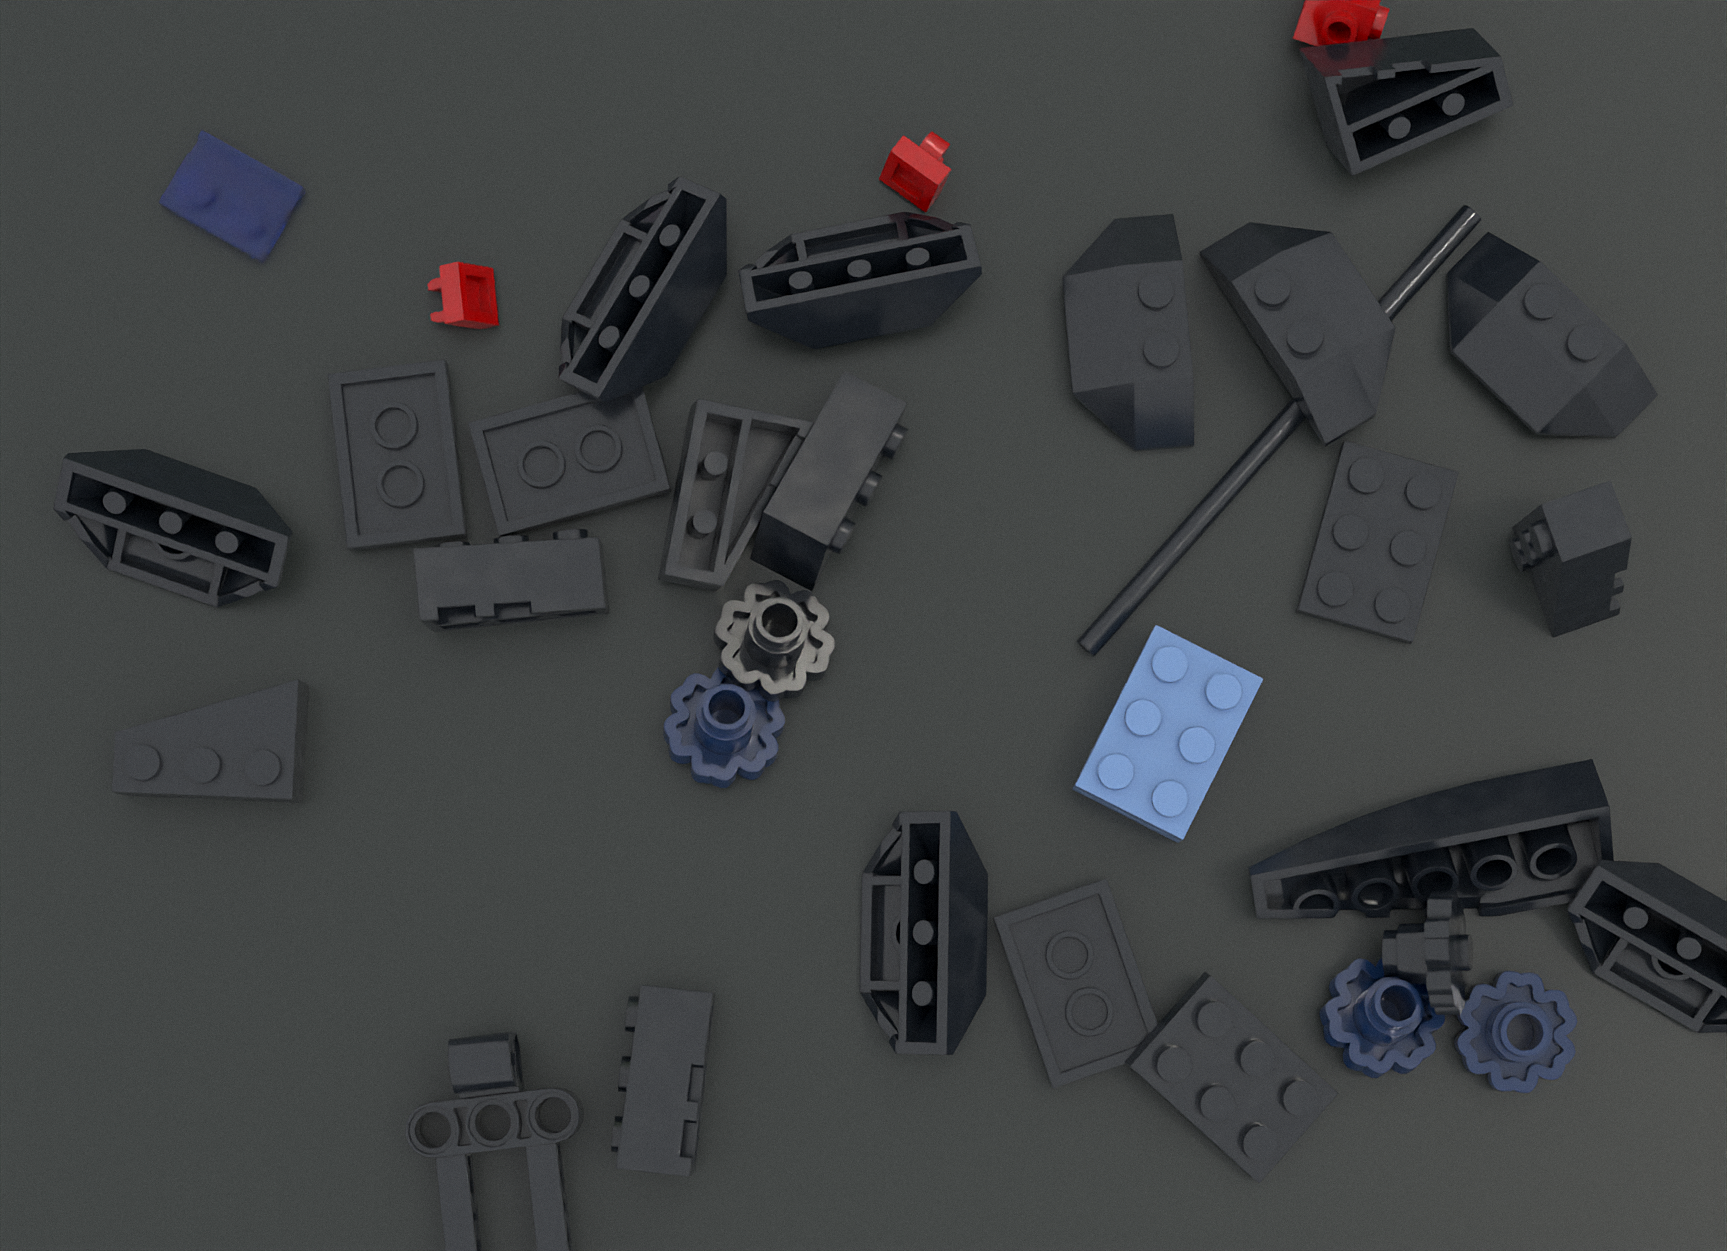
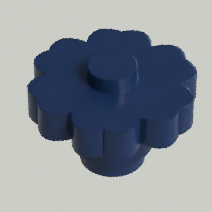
[663,667,785,788]
[1320,958,1445,1078]
[1454,971,1578,1093]

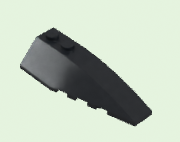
[1249,759,1614,919]

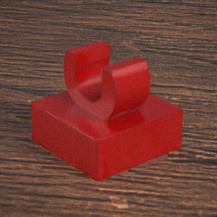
[879,131,951,213]
[427,262,499,330]

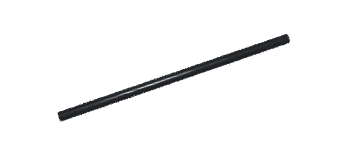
[1077,205,1481,657]

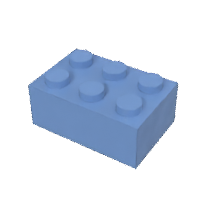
[1072,625,1263,843]

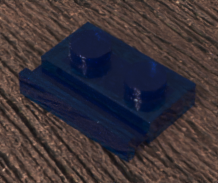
[159,130,306,264]

